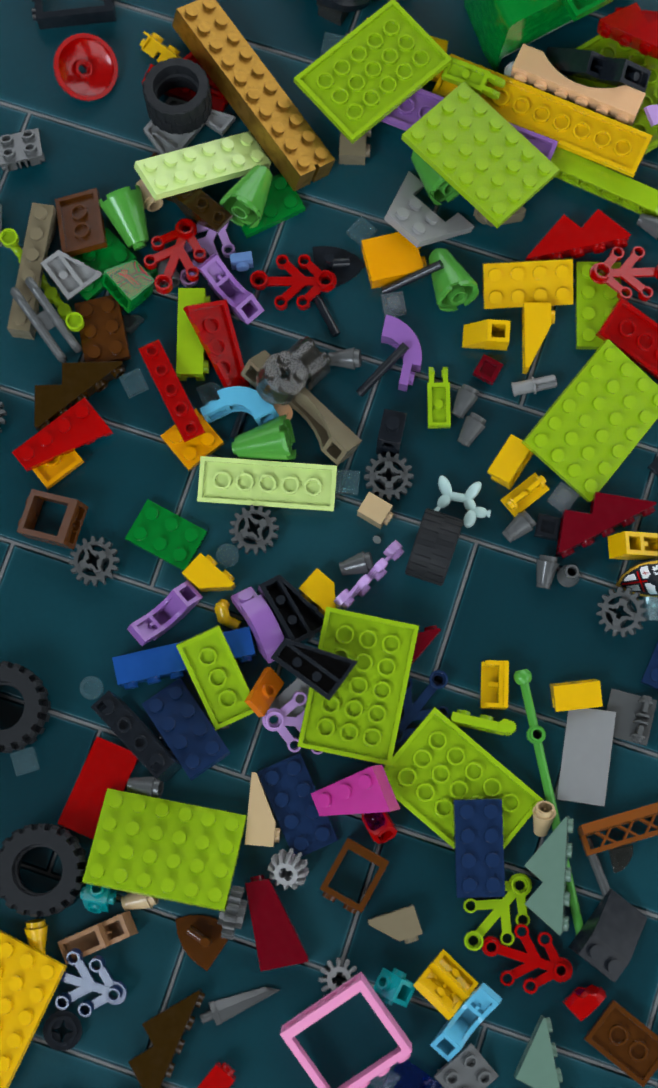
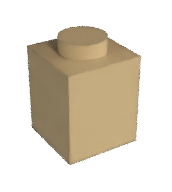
[357,492,394,529]

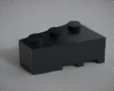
[257,574,324,644]
[271,638,358,700]

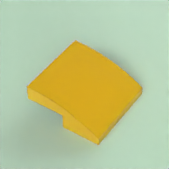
[413,949,478,1020]

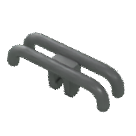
[10,277,82,363]

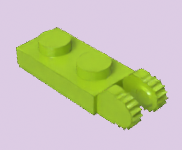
[441,57,506,100]
[427,367,451,429]
[449,709,517,736]

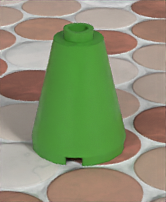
[411,150,460,205]
[219,165,273,228]
[99,185,149,251]
[428,248,479,312]
[231,415,296,460]

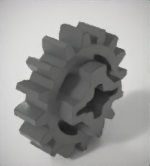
[364,452,414,502]
[229,505,279,555]
[69,536,120,587]
[596,586,649,637]
[218,885,248,940]

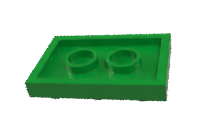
[240,173,305,239]
[72,228,138,301]
[125,499,208,571]

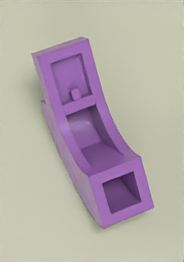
[197,253,265,325]
[381,315,422,392]
[127,580,203,646]
[231,586,285,664]

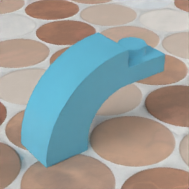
[200,386,279,426]
[430,982,502,1062]

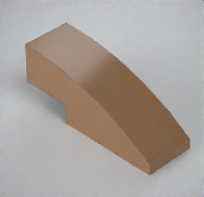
[57,910,138,965]

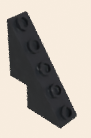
[546,47,651,93]

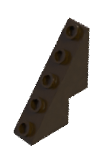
[149,153,233,232]
[34,361,126,432]
[128,989,205,1088]

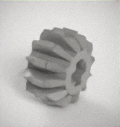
[268,848,309,891]
[318,957,357,993]

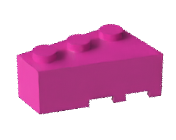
[311,764,400,816]

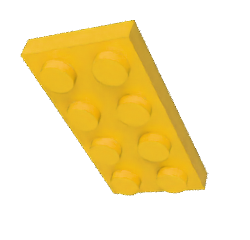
[482,259,573,309]

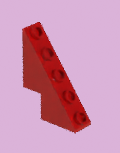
[597,2,658,59]
[525,209,631,261]
[138,339,205,442]

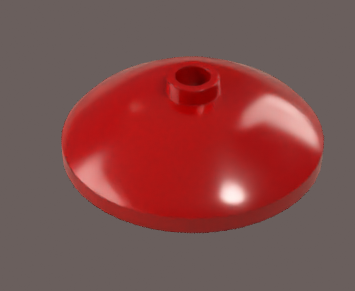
[53,33,118,101]

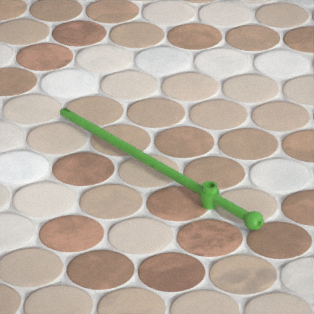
[514,669,584,935]

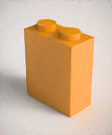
[361,232,427,289]

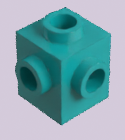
[80,884,117,913]
[373,967,416,1007]

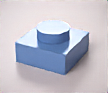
[229,251,254,272]

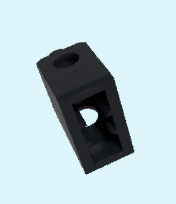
[376,409,407,457]

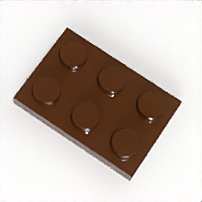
[55,188,108,257]
[74,295,131,362]
[583,999,658,1088]

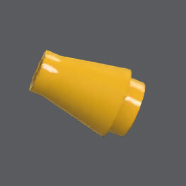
[24,918,48,954]

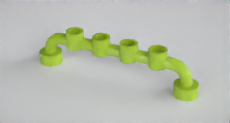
[0,228,85,332]

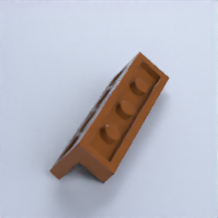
[577,802,658,857]

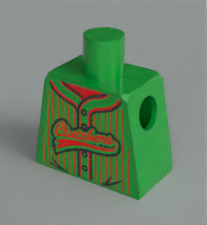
[102,260,158,313]

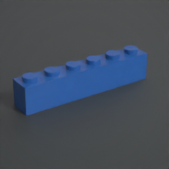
[112,626,257,690]

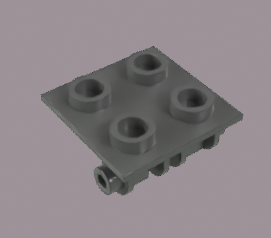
[0,128,45,172]
[606,688,657,746]
[434,1043,499,1088]

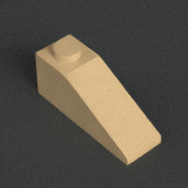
[245,772,280,847]

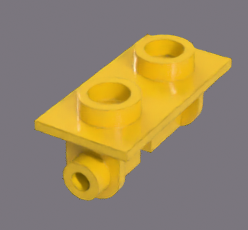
[140,31,181,62]
[500,472,550,517]

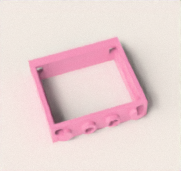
[280,972,412,1088]

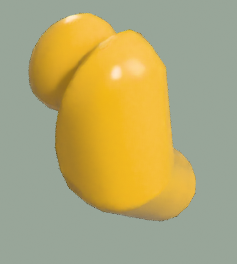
[214,599,241,630]

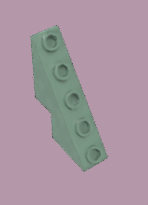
[524,816,574,935]
[513,1015,563,1088]

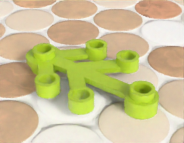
[463,873,532,951]

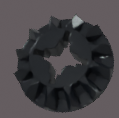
[43,1010,83,1051]

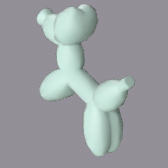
[434,476,491,528]

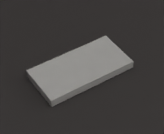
[557,708,616,807]

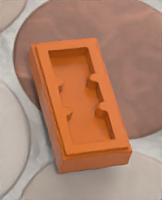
[245,667,284,717]

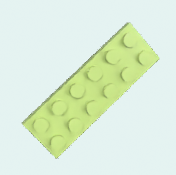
[134,131,271,201]
[197,456,337,512]

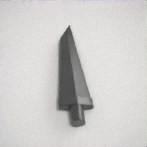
[199,987,280,1026]

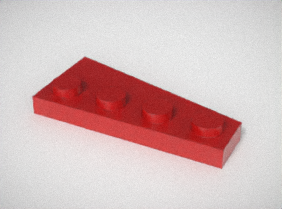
[183,299,250,388]
[12,397,113,472]

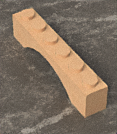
[511,44,646,126]

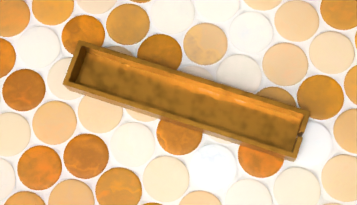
[172,0,335,191]

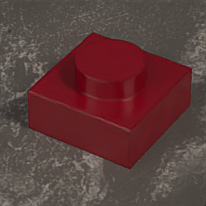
[473,354,504,386]

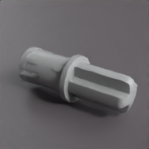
[511,375,557,397]

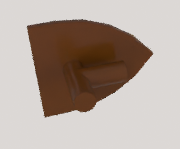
[176,915,229,971]

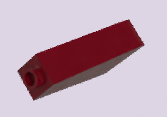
[245,875,309,971]

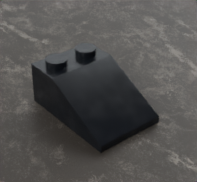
[568,888,647,983]

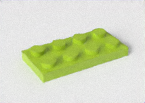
[575,262,621,350]
[176,625,254,730]

